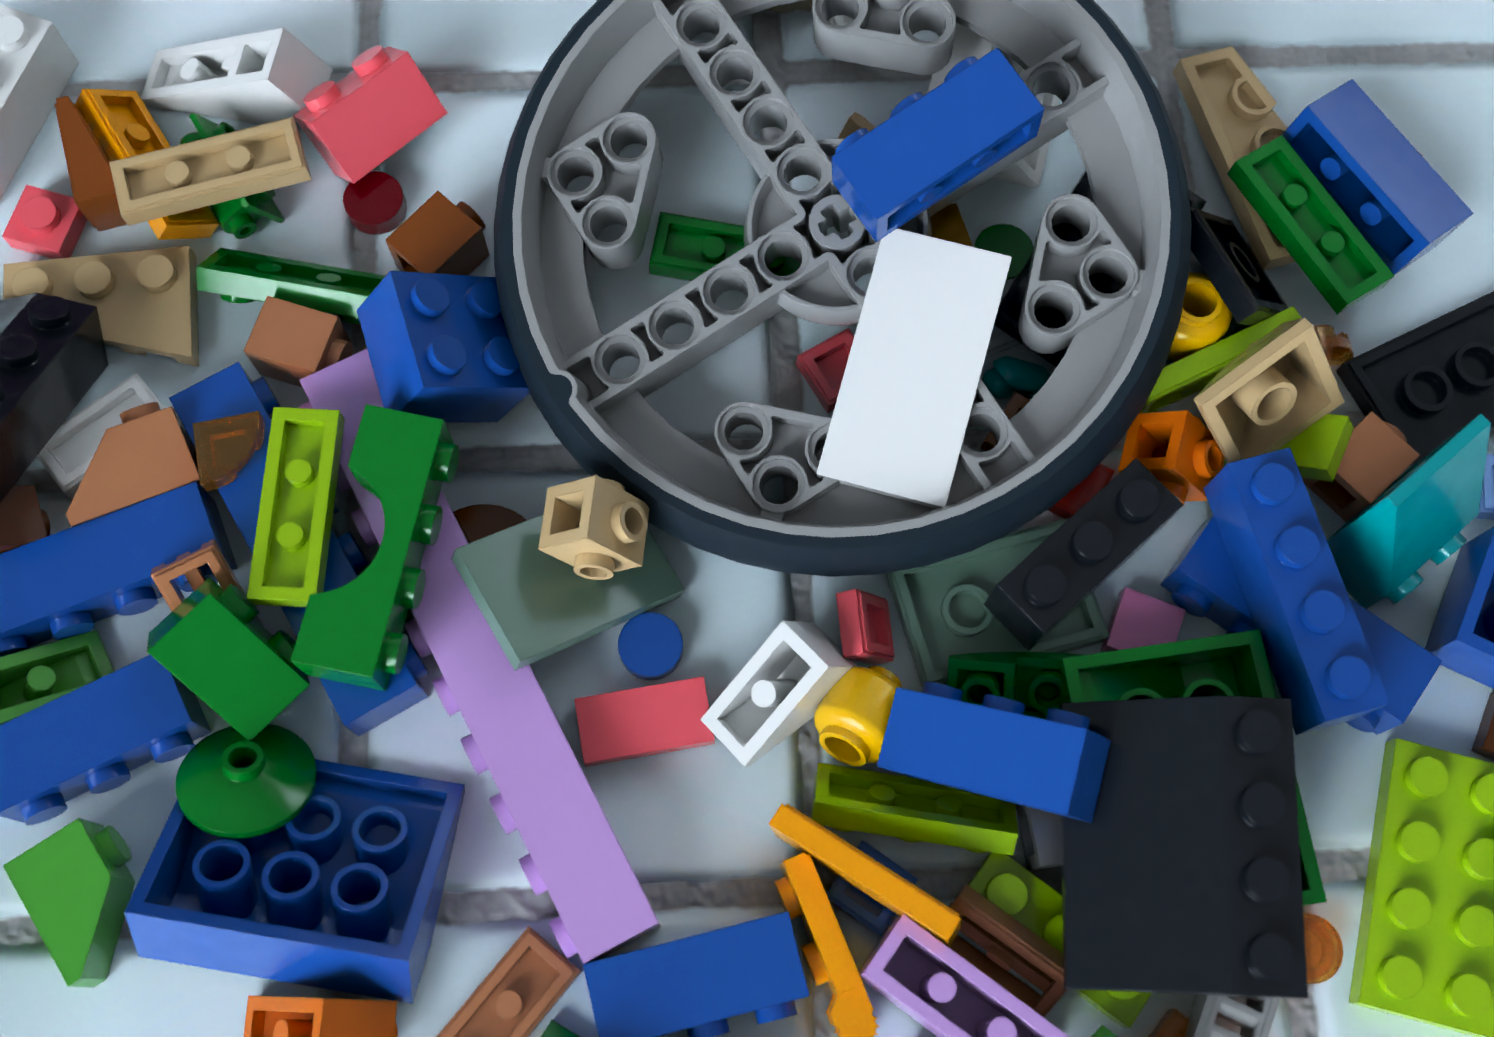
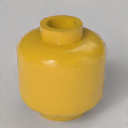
[1167,272,1232,362]
[814,666,902,767]

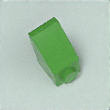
[3,818,135,987]

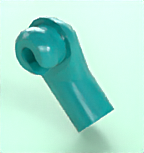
[982,356,1051,399]

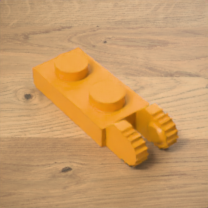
[774,852,879,1037]

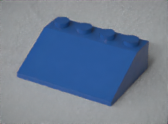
[124,759,465,1004]

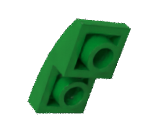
[947,652,1085,720]

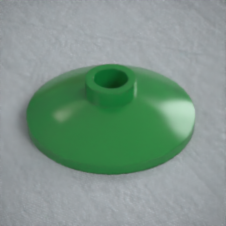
[175,724,317,838]

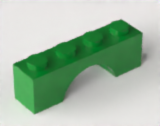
[291,404,459,691]

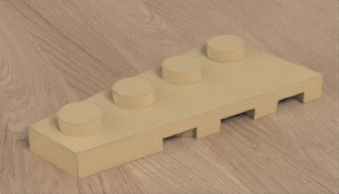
[1173,46,1295,271]

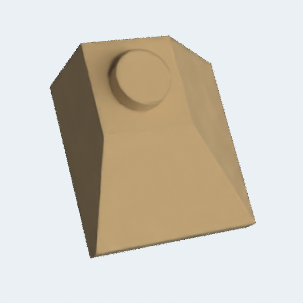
[1193,318,1345,463]

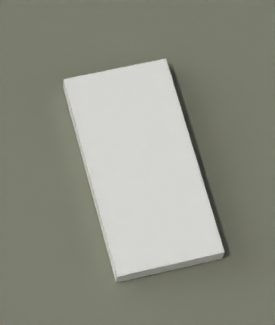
[816,229,1012,509]

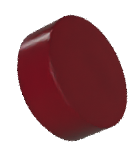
[343,171,407,235]

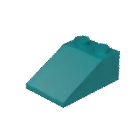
[1327,414,1491,609]

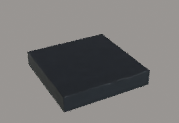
[1190,207,1289,326]

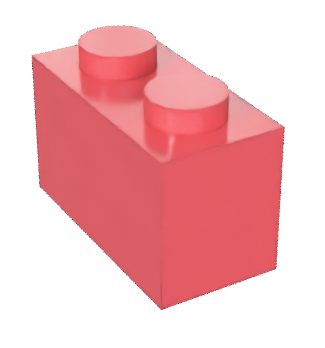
[293,45,447,184]

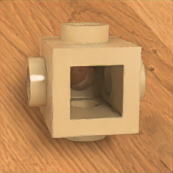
[538,475,650,580]

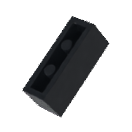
[983,459,1183,651]

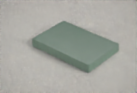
[451,515,685,671]
[886,518,1109,688]

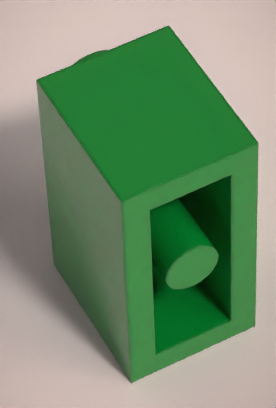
[147,577,310,741]

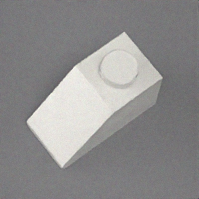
[700,621,858,766]

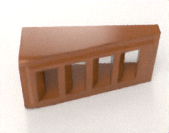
[54,96,127,232]

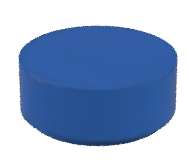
[618,612,683,680]

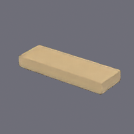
[109,117,312,226]

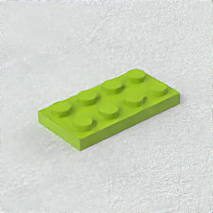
[1349,738,1494,1037]

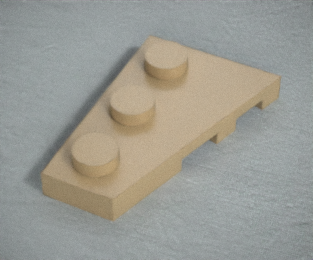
[3,246,199,367]

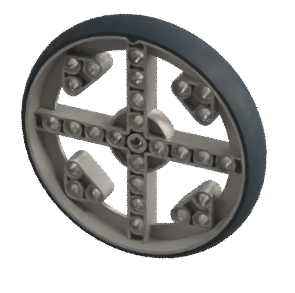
[494,0,1192,577]

